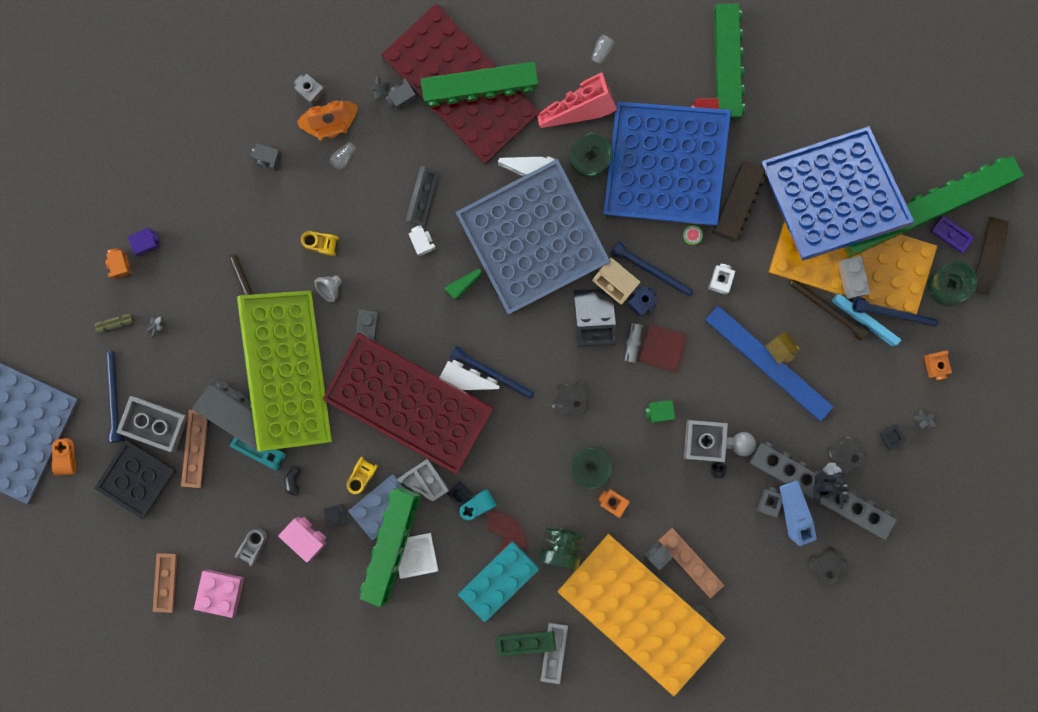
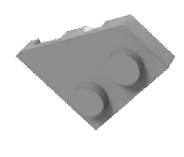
[397,459,449,501]

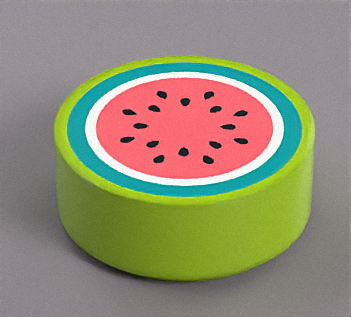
[683,225,703,245]

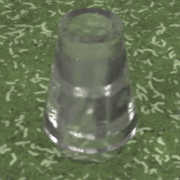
[591,34,615,64]
[329,142,356,170]

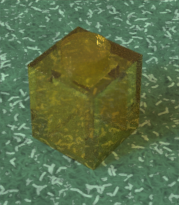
[765,331,800,364]

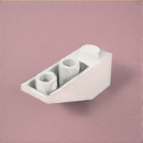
[440,360,500,391]

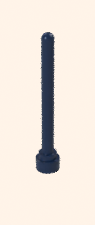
[610,241,693,296]
[852,297,938,326]
[449,345,534,398]
[107,350,123,442]

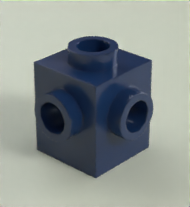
[626,286,658,317]

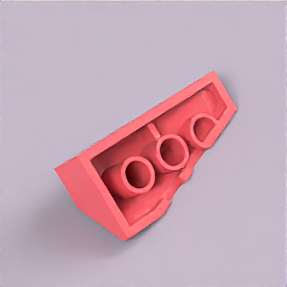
[537,72,617,128]

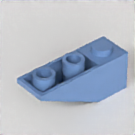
[780,480,817,546]

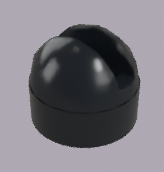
[711,462,727,479]

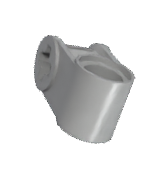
[235,528,267,567]

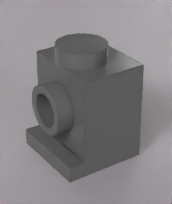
[386,79,417,110]
[250,143,282,171]
[756,487,782,518]
[644,542,673,570]

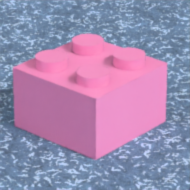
[278,517,327,562]
[194,569,245,618]

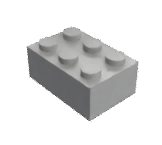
[116,396,188,452]

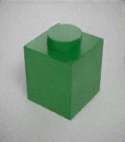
[645,400,675,423]

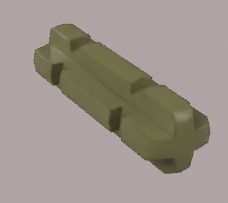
[95,314,133,333]

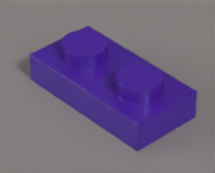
[930,215,974,254]

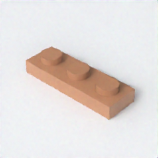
[153,553,178,613]

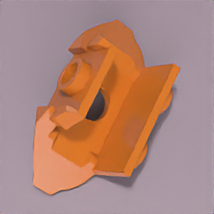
[297,100,358,140]

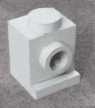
[408,225,436,257]
[708,264,735,295]

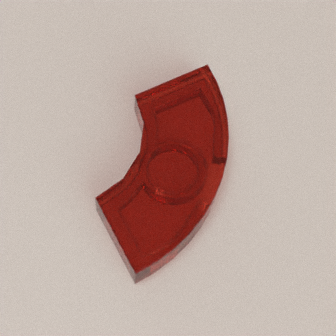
[487,511,527,548]

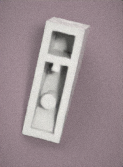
[498,157,555,176]

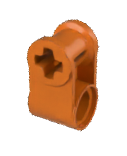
[52,438,76,475]

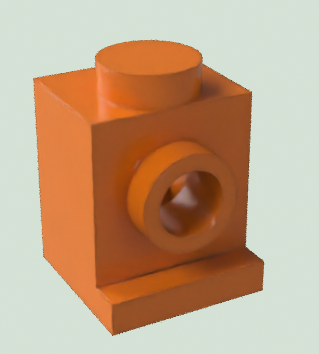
[105,248,132,279]
[924,350,952,380]
[598,489,630,518]

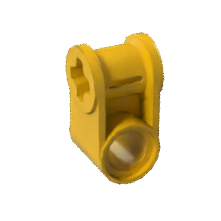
[301,231,339,256]
[347,456,378,494]

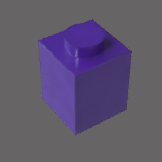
[127,228,160,257]

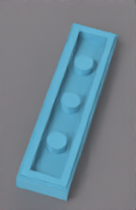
[832,294,901,346]

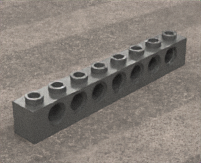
[747,441,897,540]

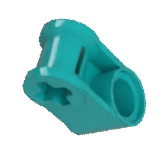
[460,489,497,520]

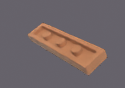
[181,410,208,488]
[658,528,725,598]

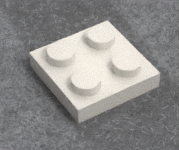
[398,533,439,579]

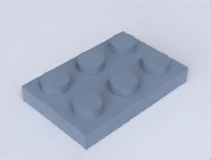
[348,474,405,541]

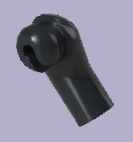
[284,466,300,496]

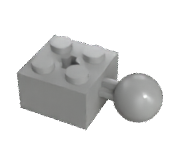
[684,420,756,462]

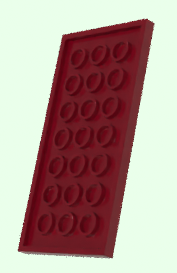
[381,4,540,164]
[322,332,494,475]

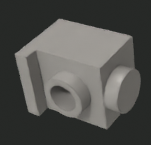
[294,74,325,105]

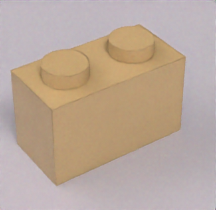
[592,258,640,305]

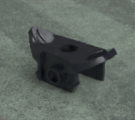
[813,463,848,509]

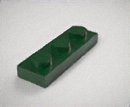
[496,631,556,656]

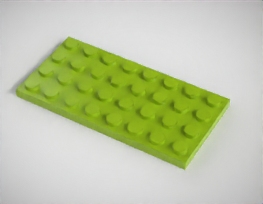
[237,291,332,452]

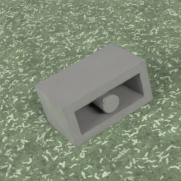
[838,256,870,300]

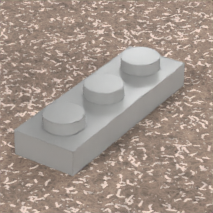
[540,622,568,684]

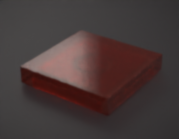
[639,324,687,372]

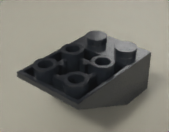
[574,289,617,348]

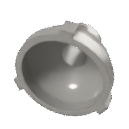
[314,275,342,302]

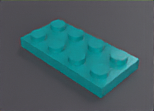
[458,541,540,622]

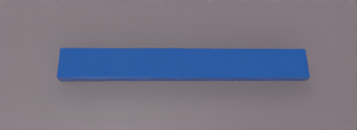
[705,306,833,421]

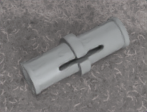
[624,323,643,363]

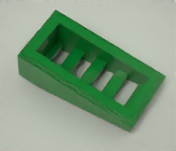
[444,269,482,300]

